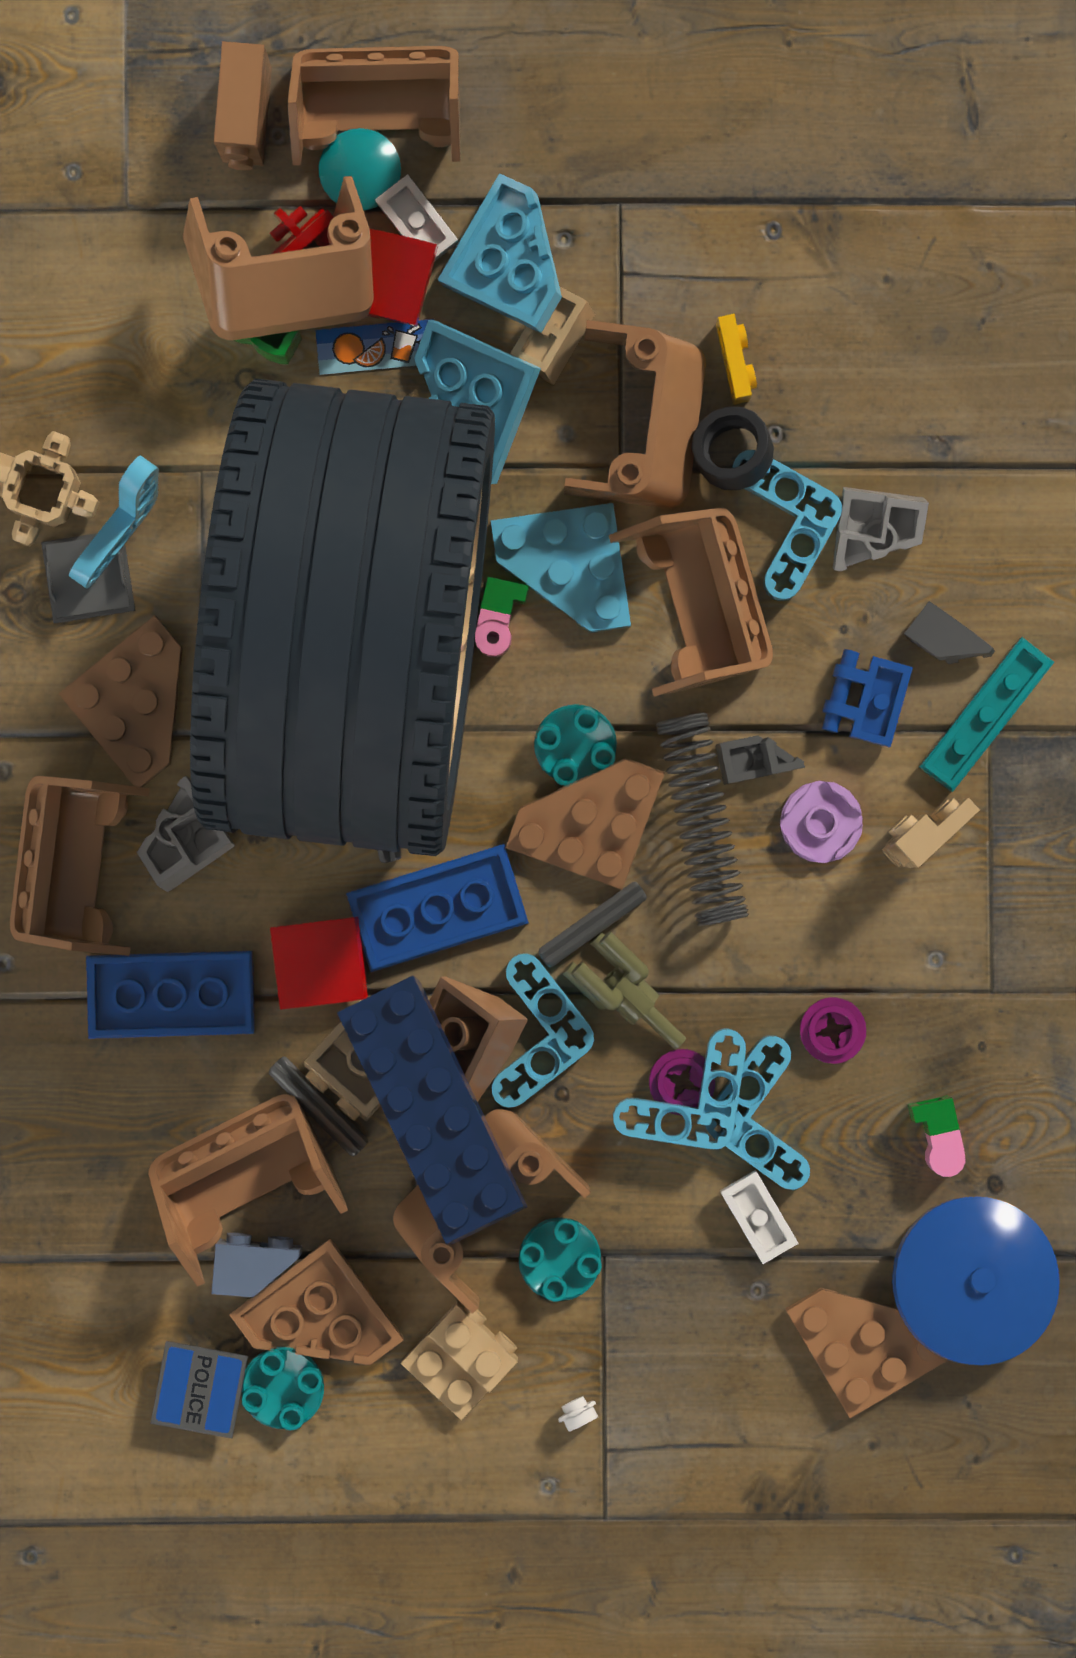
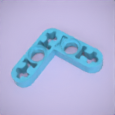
[732,450,842,601]
[69,455,159,589]
[492,953,594,1108]
[613,1028,746,1149]
[705,1035,810,1190]

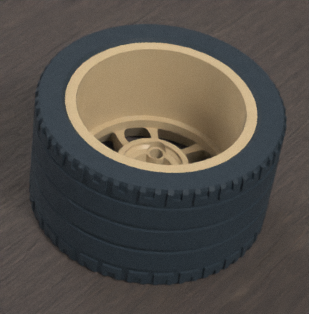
[190,379,495,856]

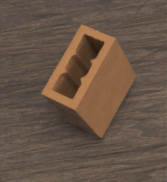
[214,41,272,171]

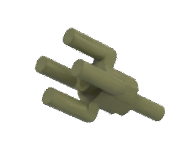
[562,931,686,1050]

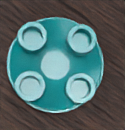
[319,128,401,211]
[534,704,617,786]
[519,1218,602,1302]
[241,1347,324,1430]

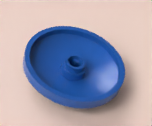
[892,1197,1060,1365]

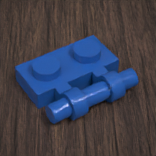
[822,649,913,748]

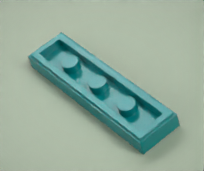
[919,637,1054,792]

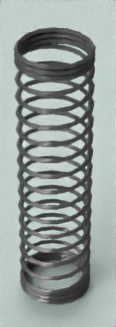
[656,713,749,926]

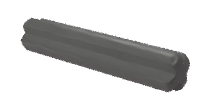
[538,882,647,967]
[268,1056,368,1156]

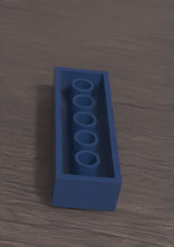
[337,975,527,1245]

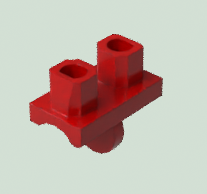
[269,206,334,254]

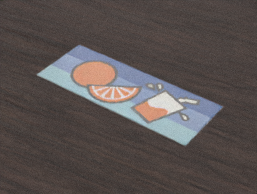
[315,319,434,375]

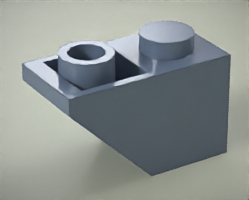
[212,1233,302,1297]

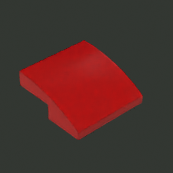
[367,229,438,327]
[270,917,368,1010]

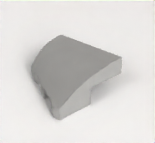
[833,487,929,571]
[137,776,235,892]

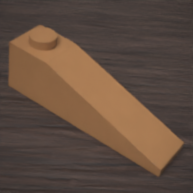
[429,977,528,1102]

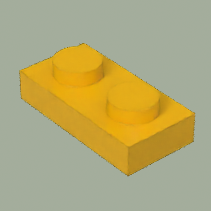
[716,314,757,405]

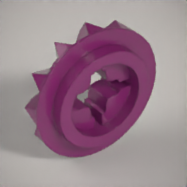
[800,997,866,1064]
[649,1049,715,1116]

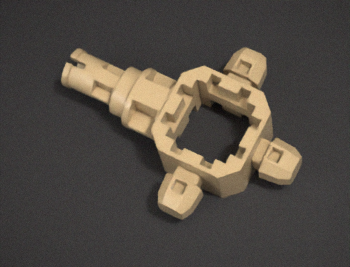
[0,431,99,547]

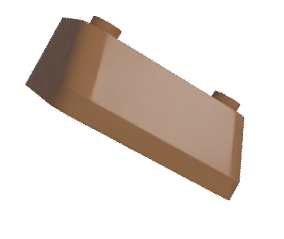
[288,46,461,165]
[183,176,374,340]
[564,320,706,509]
[609,508,773,697]
[10,776,150,956]
[148,1094,348,1287]
[393,1108,591,1314]

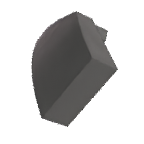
[904,601,995,664]
[715,735,805,785]

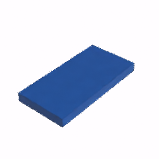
[346,844,529,972]
[86,951,255,1039]

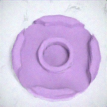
[780,781,863,863]

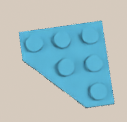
[438,173,562,333]
[414,320,541,484]
[491,503,631,633]

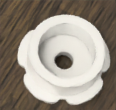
[558,1396,598,1432]

